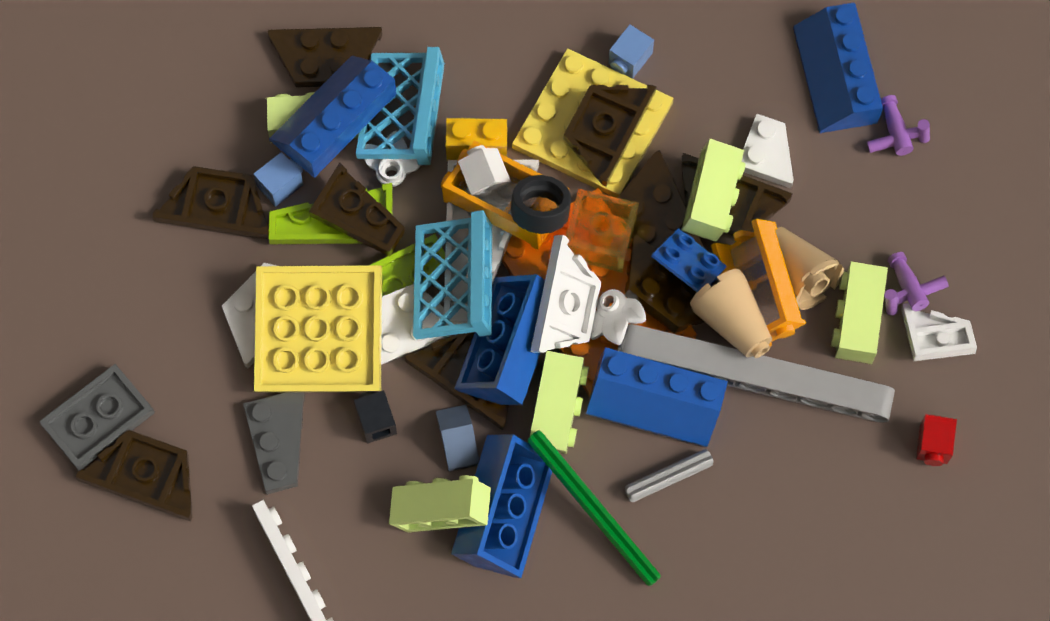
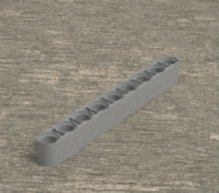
[617,324,895,422]

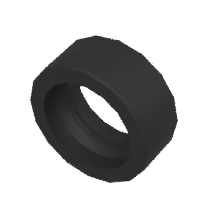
[510,175,571,234]

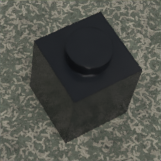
[354,390,397,444]

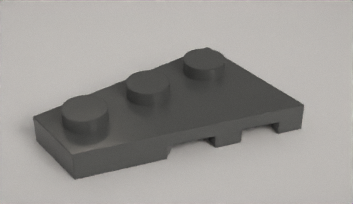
[243,392,305,495]

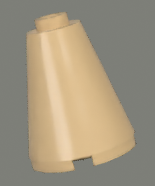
[775,227,844,310]
[690,269,772,358]

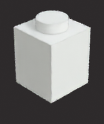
[458,145,511,195]

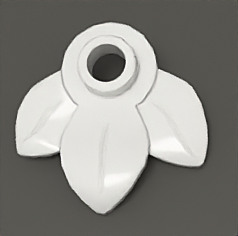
[365,131,421,187]
[590,289,646,345]

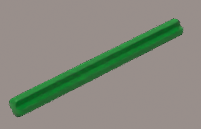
[527,430,661,586]

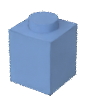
[608,25,654,79]
[253,152,303,207]

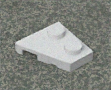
[742,114,794,189]
[901,303,977,361]

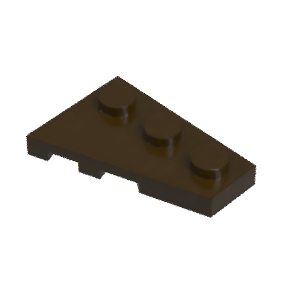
[309,163,405,257]

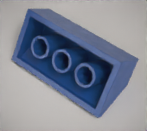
[793,2,883,133]
[269,56,396,178]
[455,274,545,405]
[585,347,728,448]
[451,434,552,578]

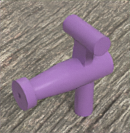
[867,95,930,156]
[884,252,949,315]

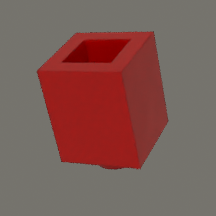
[916,414,957,466]

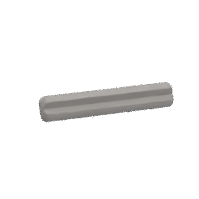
[625,449,714,502]

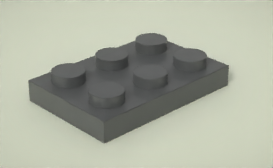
[39,364,155,471]

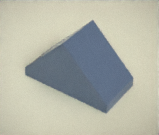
[435,405,479,471]

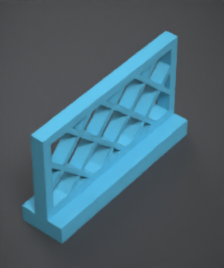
[356,47,445,165]
[413,210,492,340]

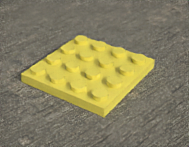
[512,48,674,199]
[254,265,382,392]

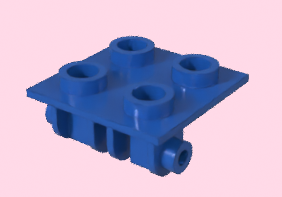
[651,228,727,292]

